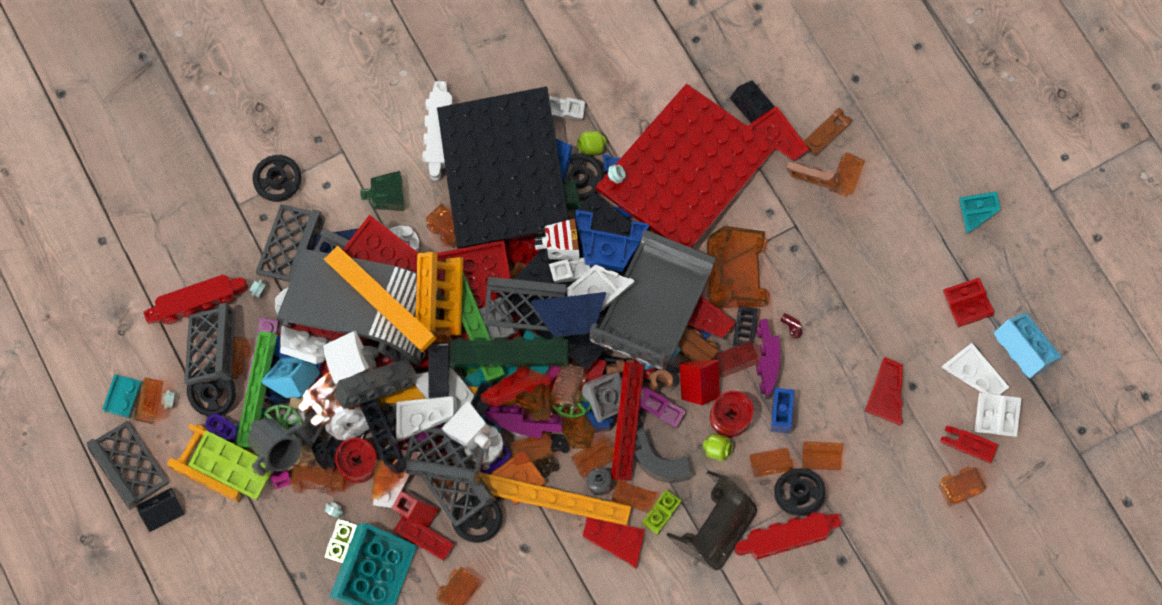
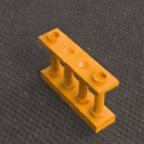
[416,252,463,336]
[167,424,258,503]

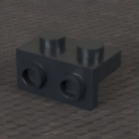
[730,80,775,123]

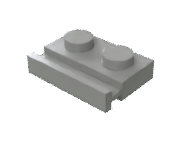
[478,297,518,345]

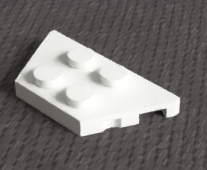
[566,265,635,312]
[280,326,331,364]
[413,367,474,423]

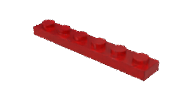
[611,362,644,481]

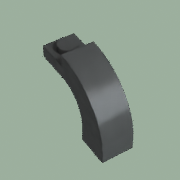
[635,429,691,483]

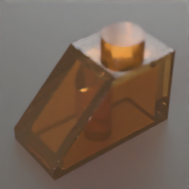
[371,460,404,500]

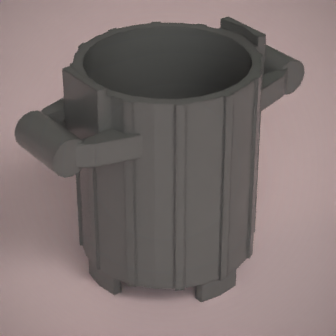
[247,418,307,476]

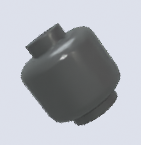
[586,468,612,495]

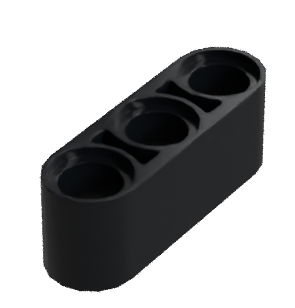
[428,342,449,399]

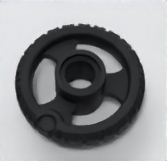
[563,153,604,201]
[252,155,302,202]
[187,367,236,416]
[774,468,826,516]
[452,492,502,543]

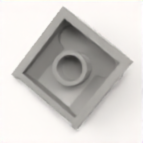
[582,372,622,422]

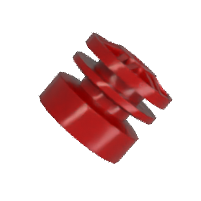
[709,390,754,438]
[335,437,378,484]

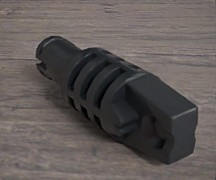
[311,436,337,474]

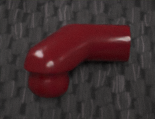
[780,313,802,339]

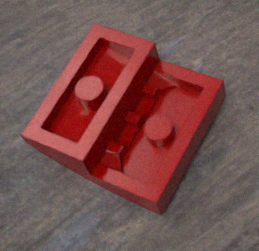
[943,277,994,327]

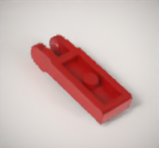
[940,426,998,464]

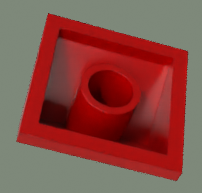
[679,360,720,405]

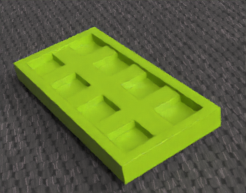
[188,430,274,500]

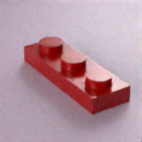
[394,516,454,562]

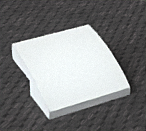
[324,330,369,384]
[975,393,1021,437]

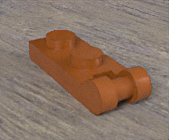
[803,108,853,157]
[786,162,840,190]

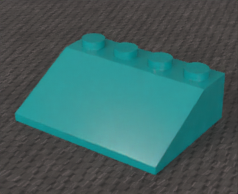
[329,523,417,605]

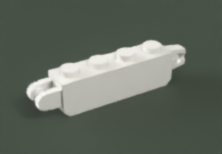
[423,81,453,182]

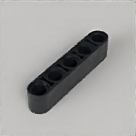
[359,398,407,474]

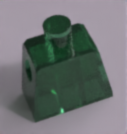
[360,171,404,211]

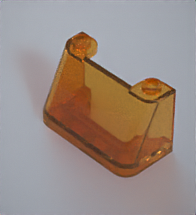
[707,226,770,308]

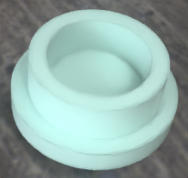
[608,165,625,183]
[249,279,266,298]
[161,390,174,409]
[324,501,343,518]

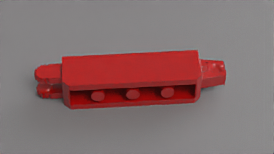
[143,274,248,324]
[734,512,842,560]

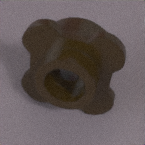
[536,454,559,477]

